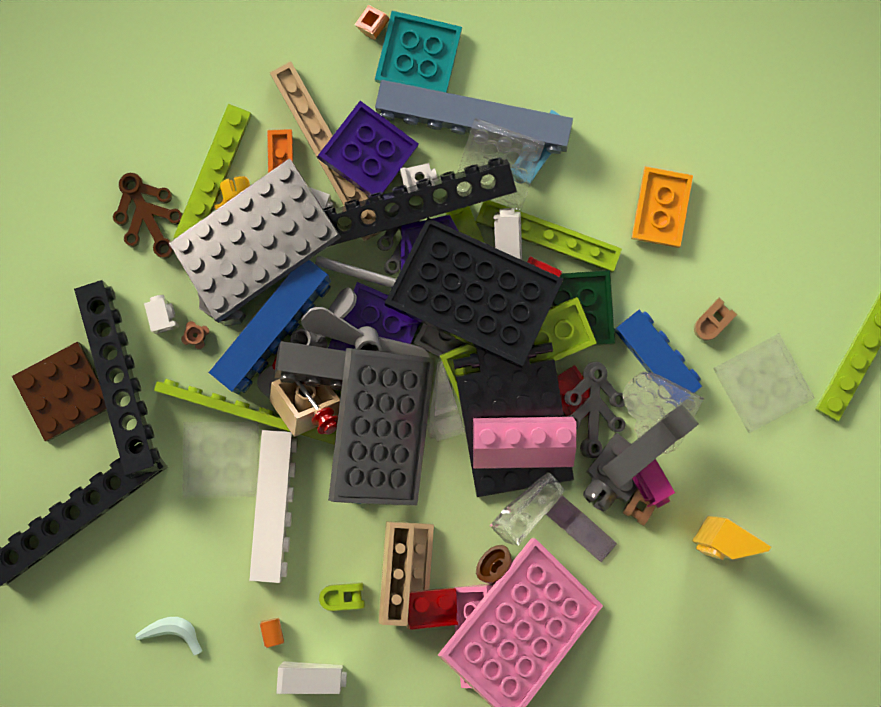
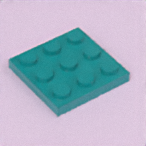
[375,10,462,93]

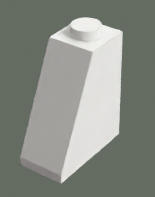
[276,661,347,694]

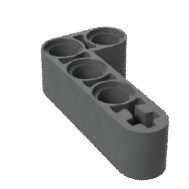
[602,404,699,489]

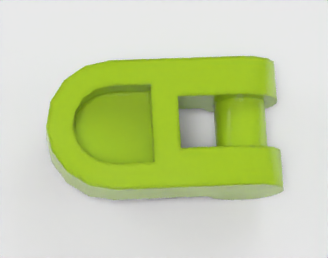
[319,583,365,611]

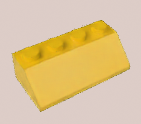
[692,516,771,560]

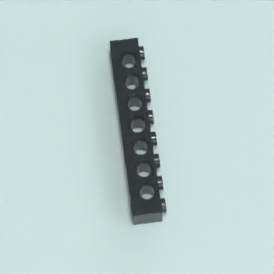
[323,157,517,247]
[74,280,161,479]
[0,442,168,587]

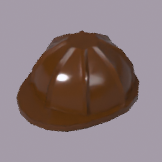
[476,545,512,583]

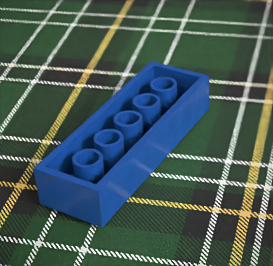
[208,260,331,395]

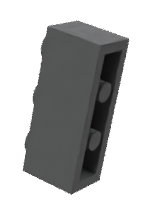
[274,341,346,390]

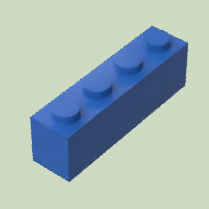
[614,309,702,406]

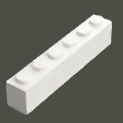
[249,430,298,583]

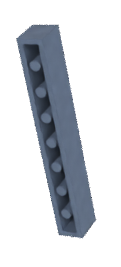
[375,80,573,154]

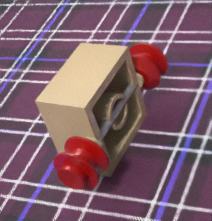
[269,356,340,437]

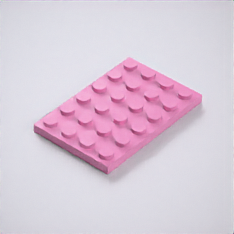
[438,538,603,707]

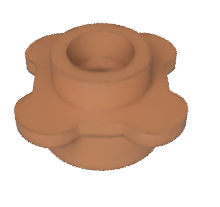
[181,321,209,349]

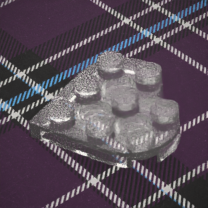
[622,372,704,454]

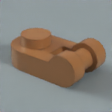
[694,297,737,341]
[622,488,656,526]

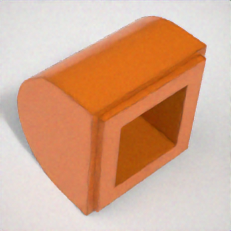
[355,5,389,40]
[260,618,284,648]

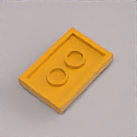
[631,166,693,248]

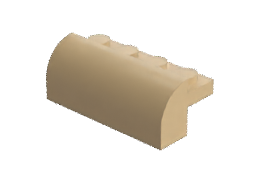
[379,521,434,626]

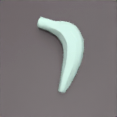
[136,617,203,655]

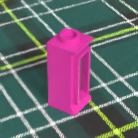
[632,459,675,508]

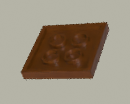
[12,342,107,442]

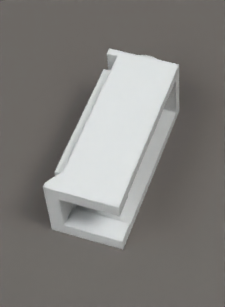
[494,208,522,260]

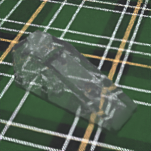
[427,362,465,442]
[490,473,565,546]

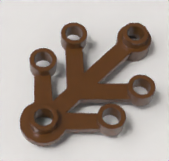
[113,173,183,259]

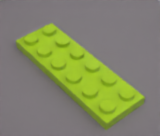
[440,297,597,402]

